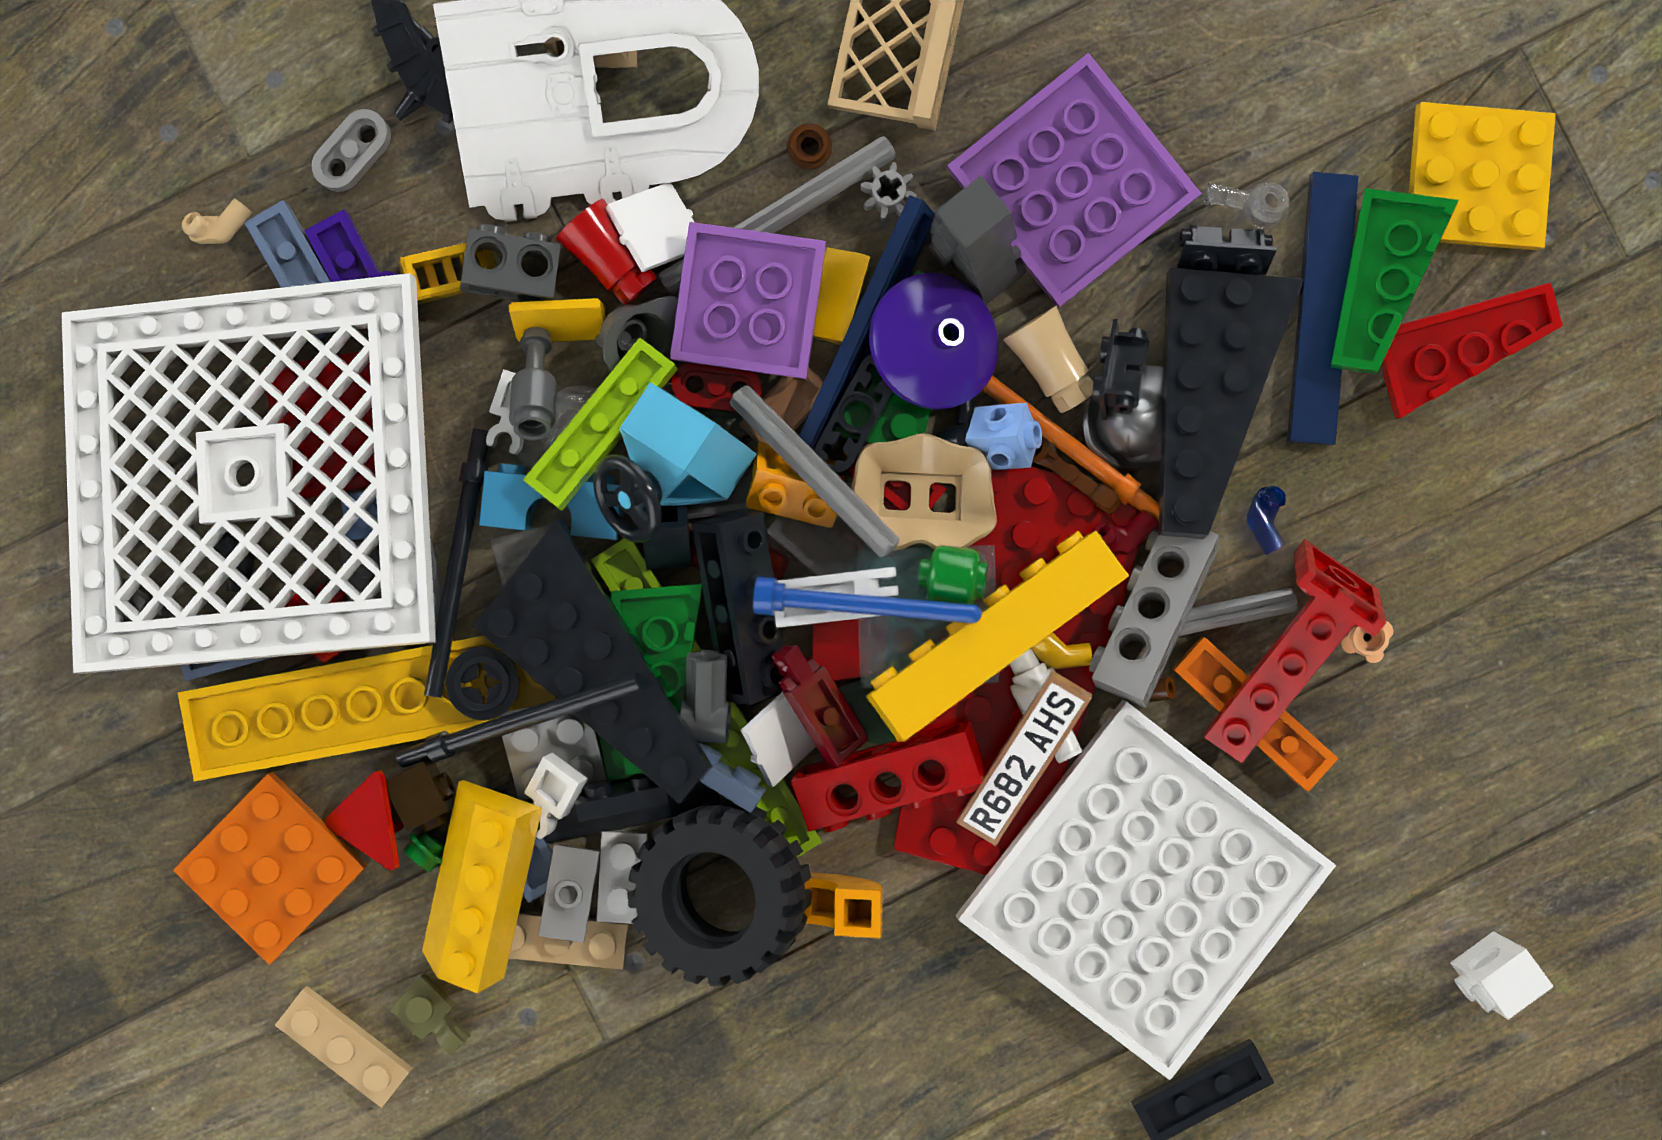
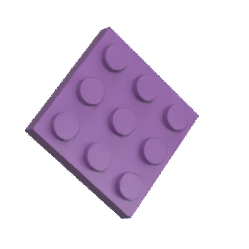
[670,222,827,380]

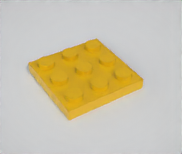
[1409,102,1556,251]

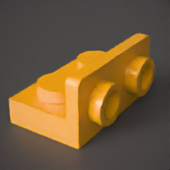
[746,441,845,528]

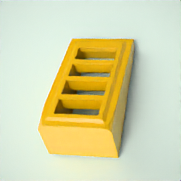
[398,243,497,305]

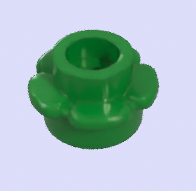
[403,832,444,872]

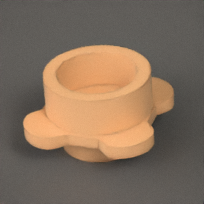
[1341,621,1393,663]

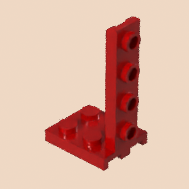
[1204,539,1387,763]

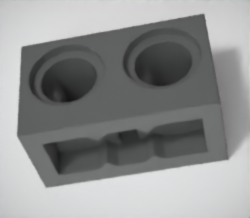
[460,224,561,302]

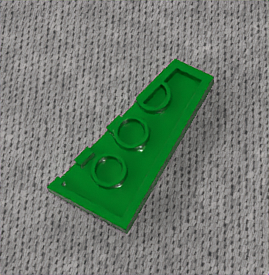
[1331,188,1459,375]
[611,584,703,775]

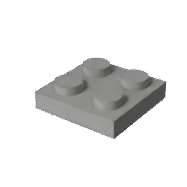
[498,706,607,800]

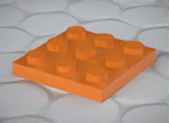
[173,772,368,965]

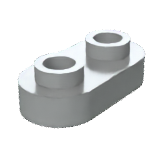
[312,109,391,192]

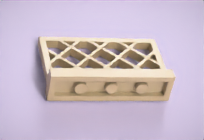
[827,0,964,131]

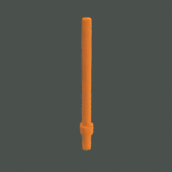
[983,375,1159,523]

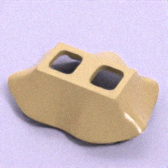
[851,433,997,551]

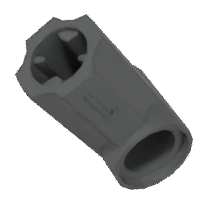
[680,650,731,744]

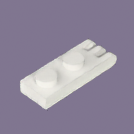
[775,567,899,628]

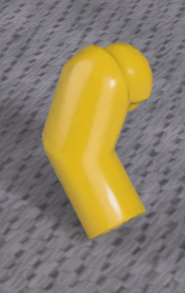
[1031,633,1092,669]

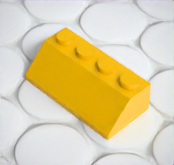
[422,780,542,994]

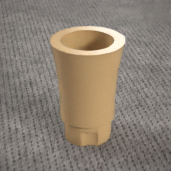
[1002,305,1094,413]

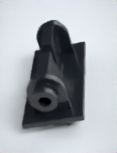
[1177,225,1277,275]
[1093,318,1150,420]

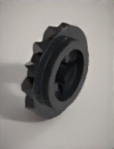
[446,647,521,720]

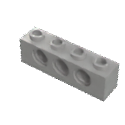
[1089,525,1220,709]

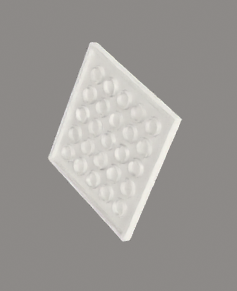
[955,699,1336,1080]

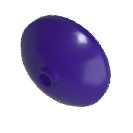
[869,273,999,410]

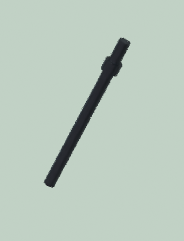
[424,428,489,698]
[396,672,645,768]

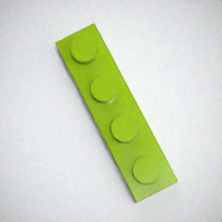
[523,338,678,511]

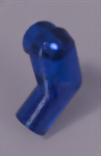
[1247,485,1286,555]

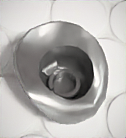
[1083,365,1164,471]

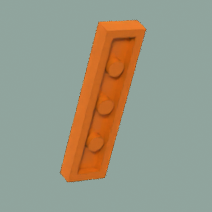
[1171,636,1339,792]

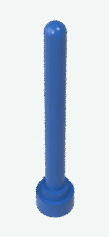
[753,577,982,623]

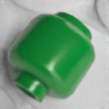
[918,545,988,605]

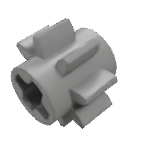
[861,162,917,222]

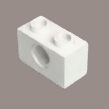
[1450,931,1554,1020]

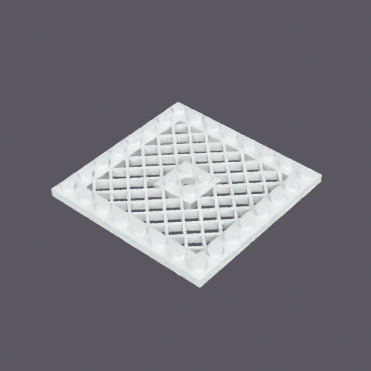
[62,273,436,674]

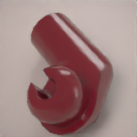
[1092,510,1158,555]

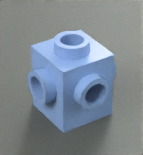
[965,403,1042,470]

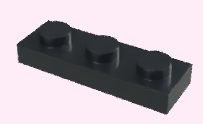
[1131,1039,1274,1140]

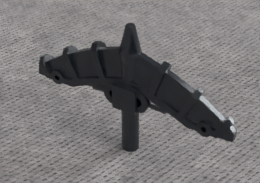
[371,0,453,124]

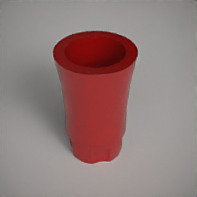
[555,199,658,305]

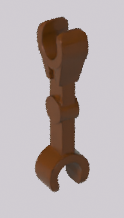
[1031,436,1121,514]

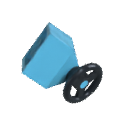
[593,382,757,543]

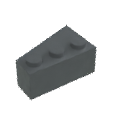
[928,175,1026,305]

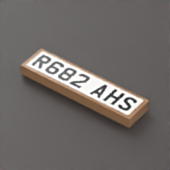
[956,670,1092,846]

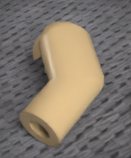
[182,198,253,244]

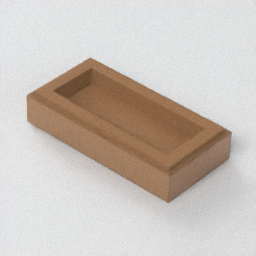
[739,368,824,443]

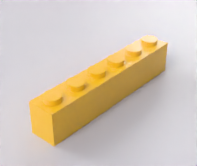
[866,531,1129,741]

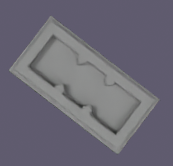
[538,843,600,943]

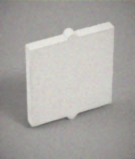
[605,183,694,272]
[741,691,816,787]

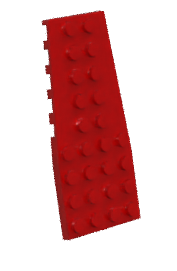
[893,467,1140,875]

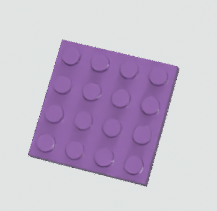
[946,53,1202,309]

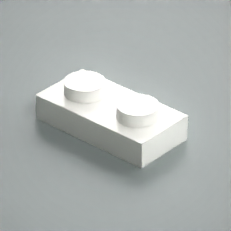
[597,830,649,924]

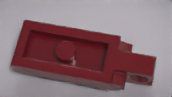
[771,645,869,767]

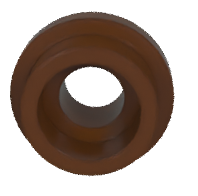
[787,124,832,170]

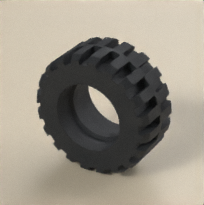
[627,801,812,986]

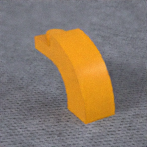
[804,872,883,938]

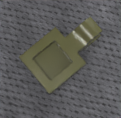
[389,974,470,1055]

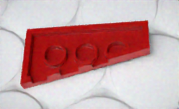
[1381,282,1563,419]

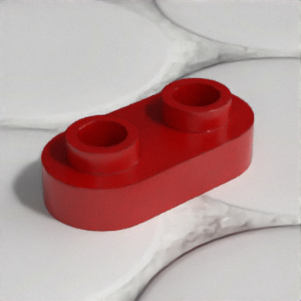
[672,362,762,413]

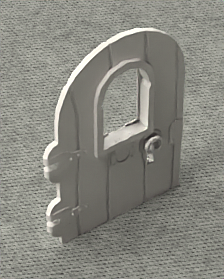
[433,0,759,222]

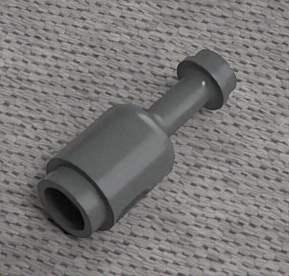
[509,327,557,440]

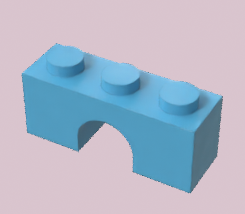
[479,463,624,540]

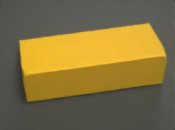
[813,247,871,345]
[509,298,606,342]

